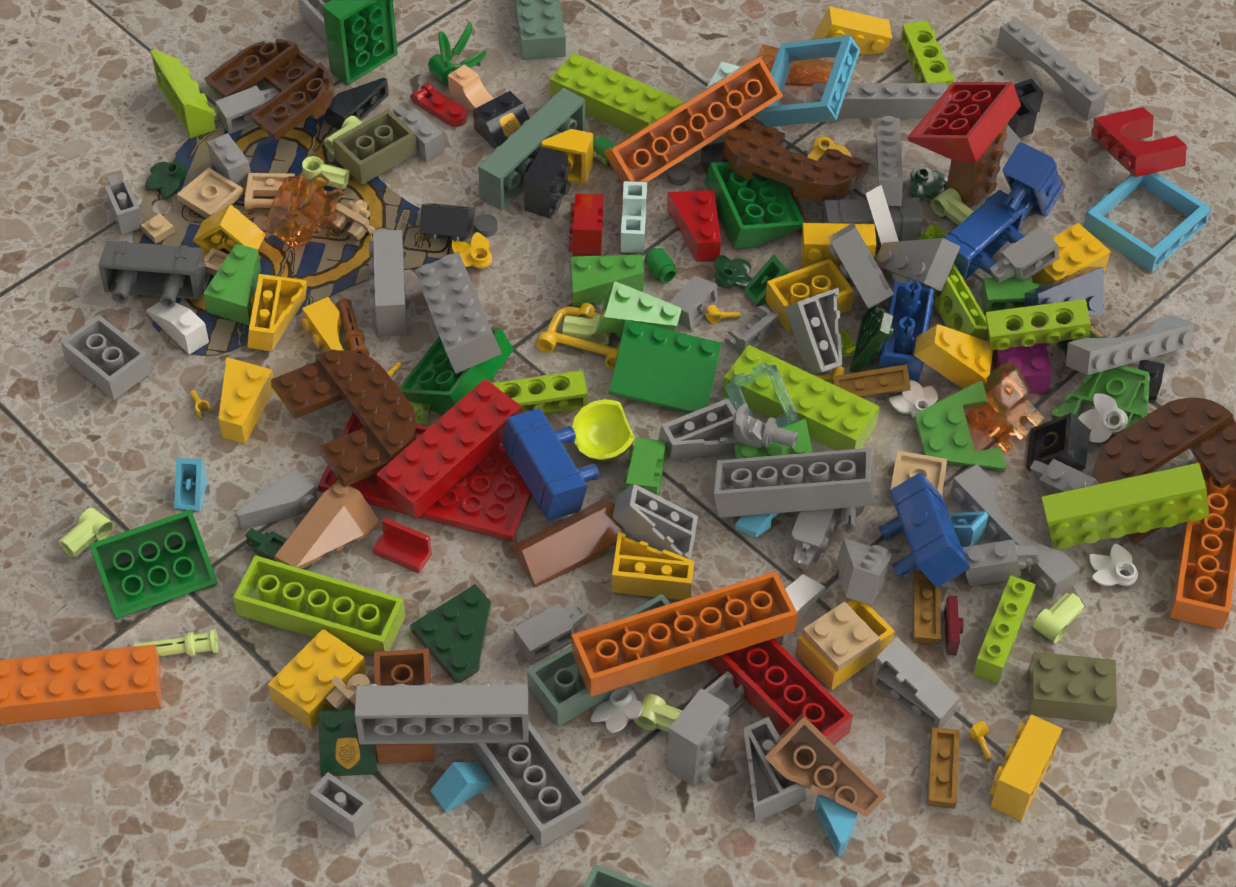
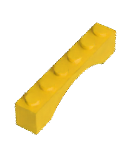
[301,297,343,352]

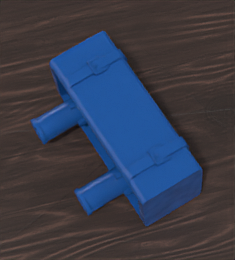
[1002,142,1063,224]
[944,190,1026,281]
[878,280,934,383]
[502,408,599,521]
[879,473,970,587]

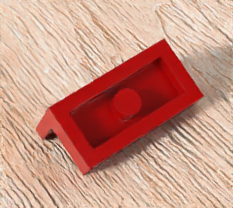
[373,518,432,574]

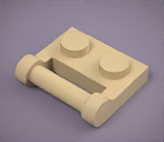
[245,173,296,211]

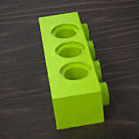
[900,20,955,88]
[924,263,988,341]
[986,299,1091,350]
[492,371,588,415]
[973,575,1036,684]

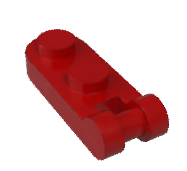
[410,82,467,127]

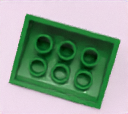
[322,0,398,86]
[704,162,804,249]
[608,319,721,414]
[399,327,514,415]
[89,509,218,619]

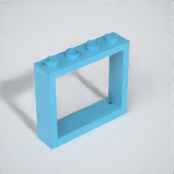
[756,35,860,127]
[1084,173,1212,273]

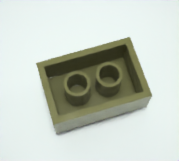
[333,109,417,185]
[1028,652,1117,724]

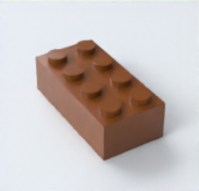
[946,123,1008,208]
[374,648,434,765]

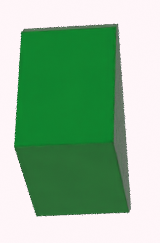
[743,255,789,306]

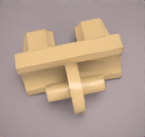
[329,200,375,241]
[326,674,371,711]

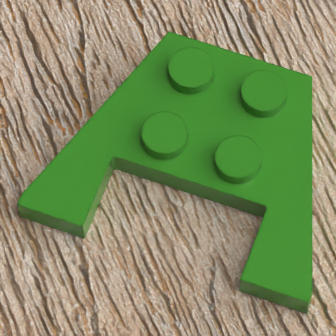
[1051,365,1150,430]
[914,381,1006,472]

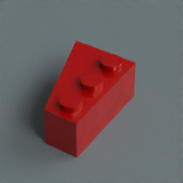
[667,190,721,262]
[568,193,604,257]

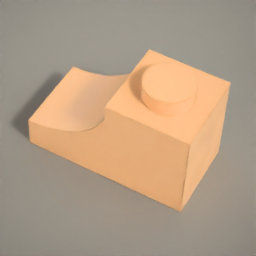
[448,64,494,112]

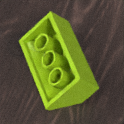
[150,49,217,138]

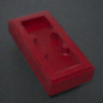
[944,596,963,656]

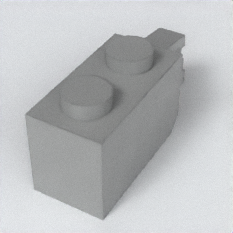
[215,86,278,134]
[393,105,445,163]
[104,174,143,234]
[990,226,1060,283]
[1030,459,1099,494]
[789,509,838,570]
[962,539,1039,586]
[513,602,587,665]

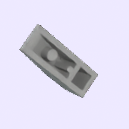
[236,468,318,530]

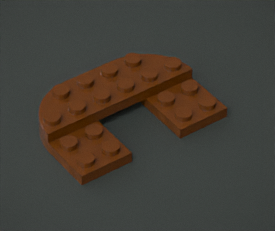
[204,39,334,140]
[722,120,870,201]
[271,349,416,487]
[1094,397,1236,545]

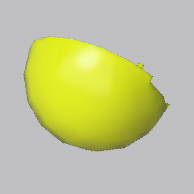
[572,399,635,462]

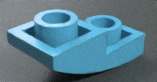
[735,513,780,537]

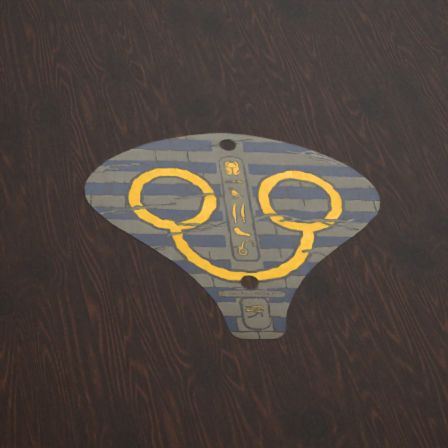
[133,115,462,356]

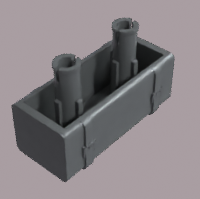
[822,194,923,249]
[99,241,207,307]

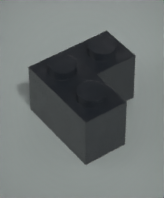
[1008,78,1044,138]

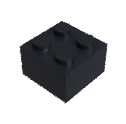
[524,147,571,218]

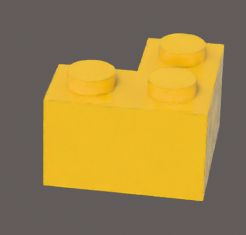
[193,204,266,253]

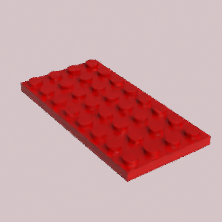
[318,412,532,542]

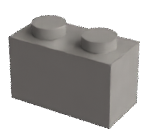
[207,133,251,186]
[309,772,374,839]

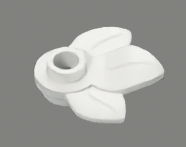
[889,380,938,419]
[1078,393,1128,443]
[1089,544,1138,586]
[590,687,643,733]

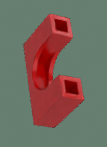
[1091,107,1187,177]

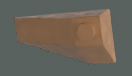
[274,480,379,569]
[764,714,887,817]

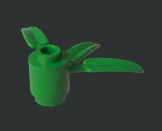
[428,22,486,86]

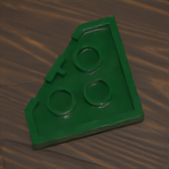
[849,305,894,373]
[410,584,491,683]

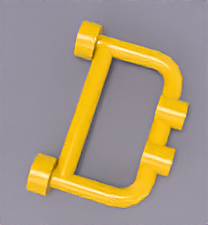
[535,303,620,370]

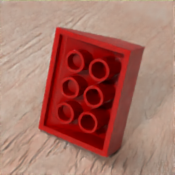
[907,82,1021,163]

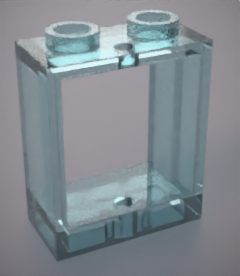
[724,363,799,428]

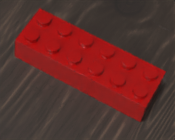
[376,379,522,520]
[707,638,853,745]

